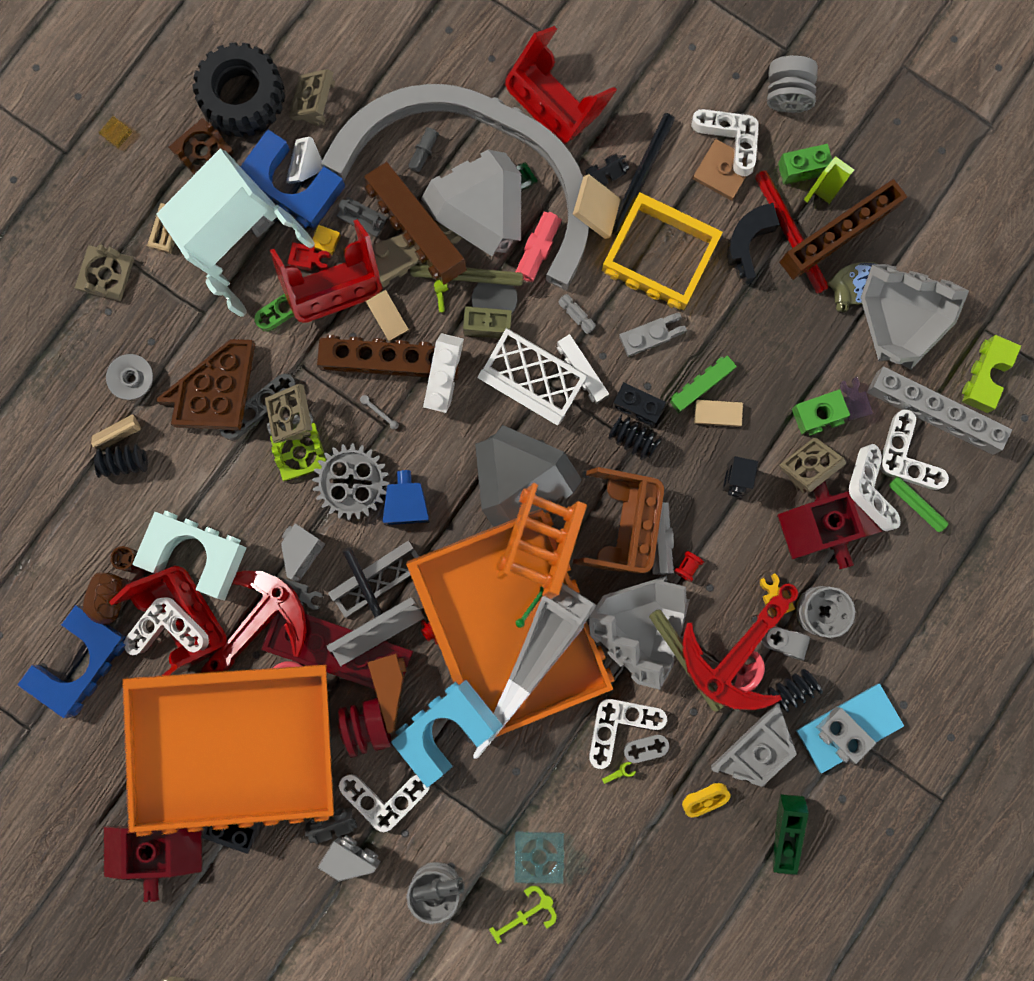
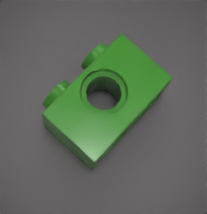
[778,144,832,185]
[792,389,850,436]

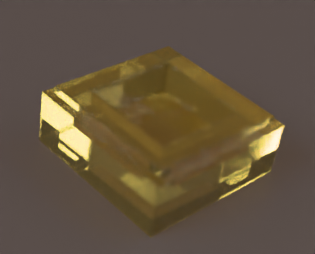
[99,116,132,149]

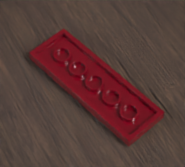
[262,612,413,689]

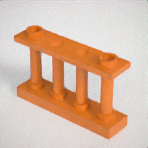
[497,483,587,599]

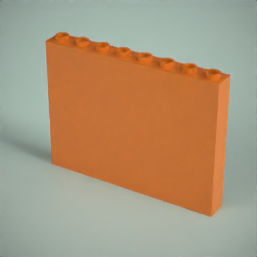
[406,509,614,737]
[123,665,334,836]

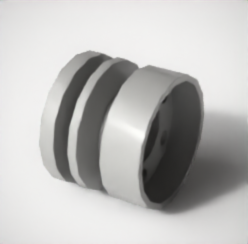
[767,55,818,113]
[796,586,855,638]
[407,862,461,924]

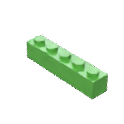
[670,355,737,413]

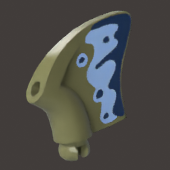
[827,262,877,312]

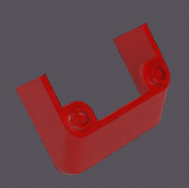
[505,26,617,144]
[270,219,382,323]
[109,566,227,676]

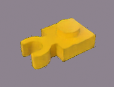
[760,574,795,617]

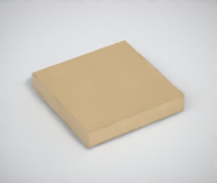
[573,174,621,239]

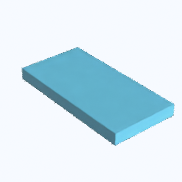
[795,684,904,773]

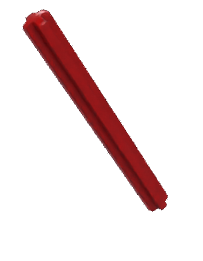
[755,170,828,293]

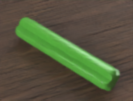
[889,477,948,532]

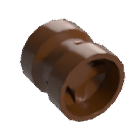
[110,546,137,572]

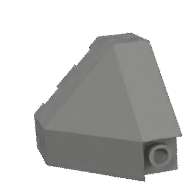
[421,149,521,256]
[861,264,969,370]
[589,576,690,690]

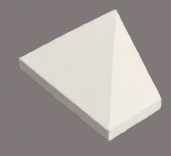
[286,137,322,184]

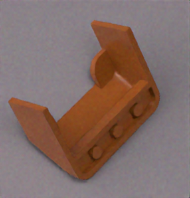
[573,467,664,573]

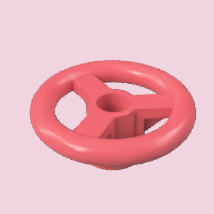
[733,651,765,693]

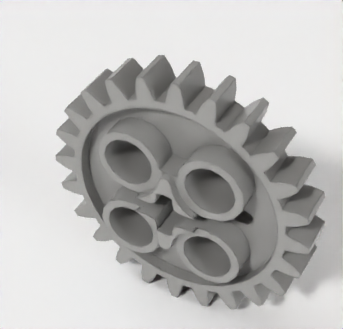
[312,443,389,520]

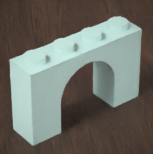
[132,511,246,601]

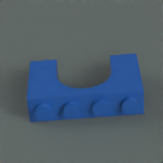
[240,129,345,230]
[17,605,126,718]

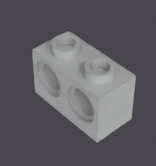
[816,707,876,764]

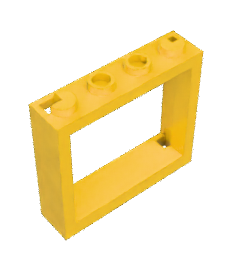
[602,192,723,310]

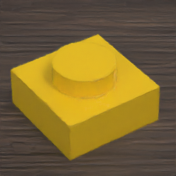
[313,225,341,256]

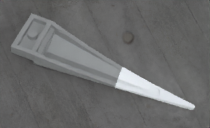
[474,583,596,759]

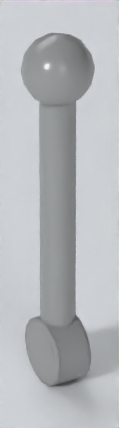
[360,395,399,430]

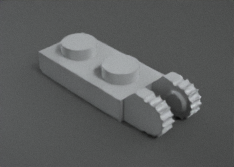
[619,312,687,357]

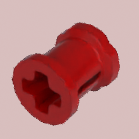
[674,551,704,582]

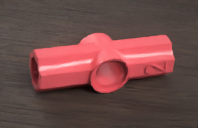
[516,212,562,282]

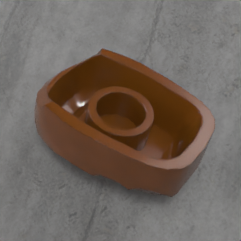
[83,572,123,625]

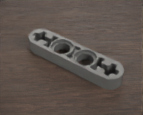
[220,374,297,441]

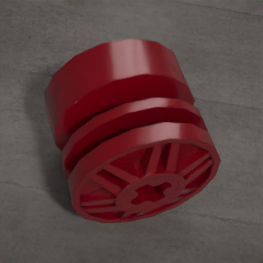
[338,698,392,758]

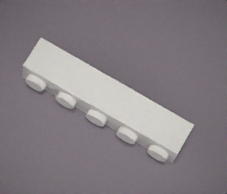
[556,334,609,405]

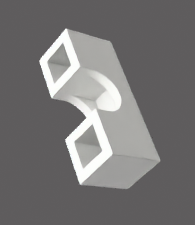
[423,333,464,413]

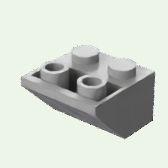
[318,835,381,881]

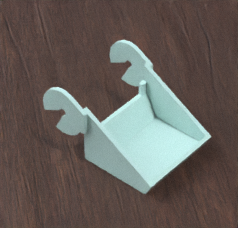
[156,149,315,317]

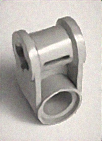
[761,627,811,660]

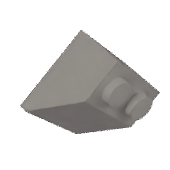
[281,523,325,583]

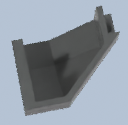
[475,425,582,527]

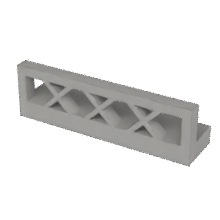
[328,541,419,618]
[327,597,425,666]

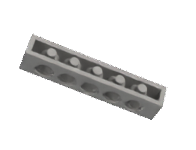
[866,366,1012,455]

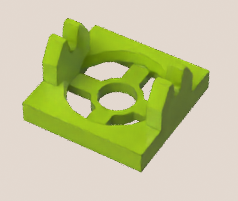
[270,423,327,482]

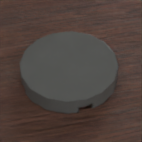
[471,283,518,314]

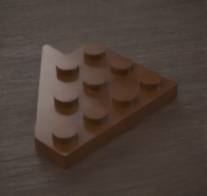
[156,339,255,430]

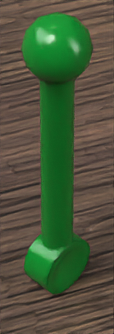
[515,585,544,628]

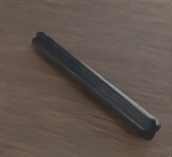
[612,113,675,236]

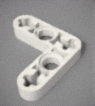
[691,110,759,176]
[880,410,949,490]
[849,444,900,531]
[124,597,209,655]
[589,699,667,769]
[339,774,430,832]

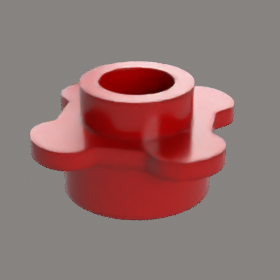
[421,620,438,645]

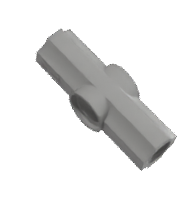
[652,502,674,575]

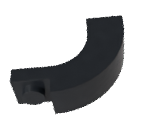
[727,203,779,285]

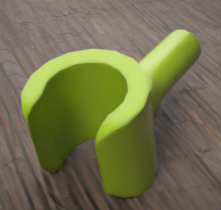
[434,280,448,313]
[602,762,636,784]

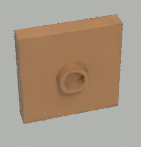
[693,139,747,201]

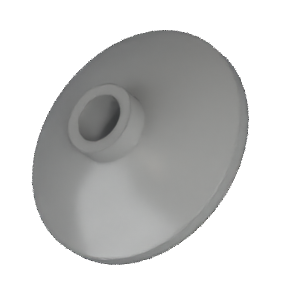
[106,354,153,400]

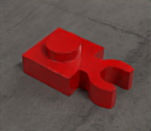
[288,242,331,271]

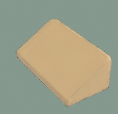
[91,415,141,450]

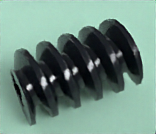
[608,413,662,461]
[94,443,148,478]
[767,669,823,713]

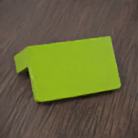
[804,156,854,204]

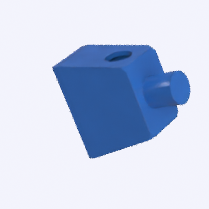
[383,470,430,525]

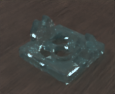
[515,832,564,883]

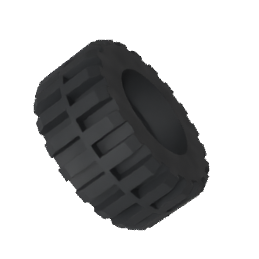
[193,42,285,137]

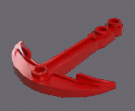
[201,570,306,673]
[682,584,798,710]

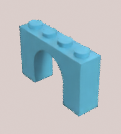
[391,680,503,788]

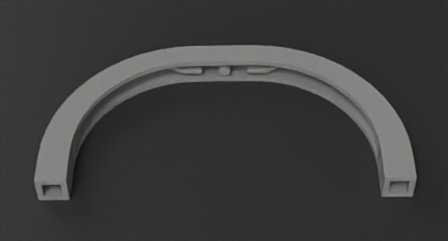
[321,84,589,291]

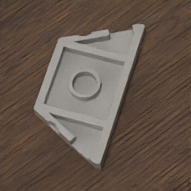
[711,703,797,787]

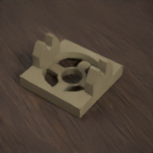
[289,69,335,126]
[75,245,134,302]
[265,384,312,443]
[779,437,846,495]

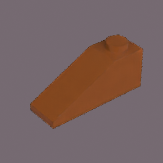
[368,654,407,733]

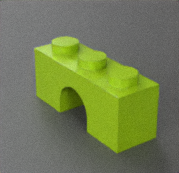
[962,335,1021,413]

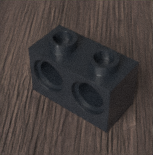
[612,382,666,428]
[722,456,758,498]

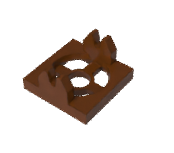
[169,118,234,175]

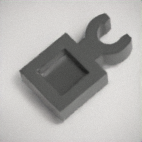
[280,579,324,610]

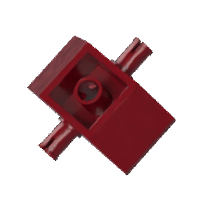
[777,481,882,570]
[104,825,203,902]

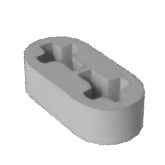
[624,734,669,763]

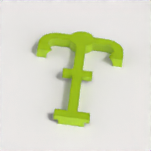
[489,885,556,944]

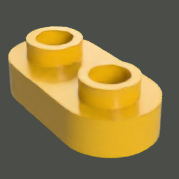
[682,783,730,817]

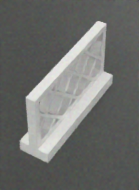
[477,328,588,426]

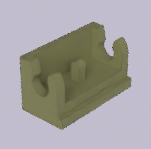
[463,307,512,340]

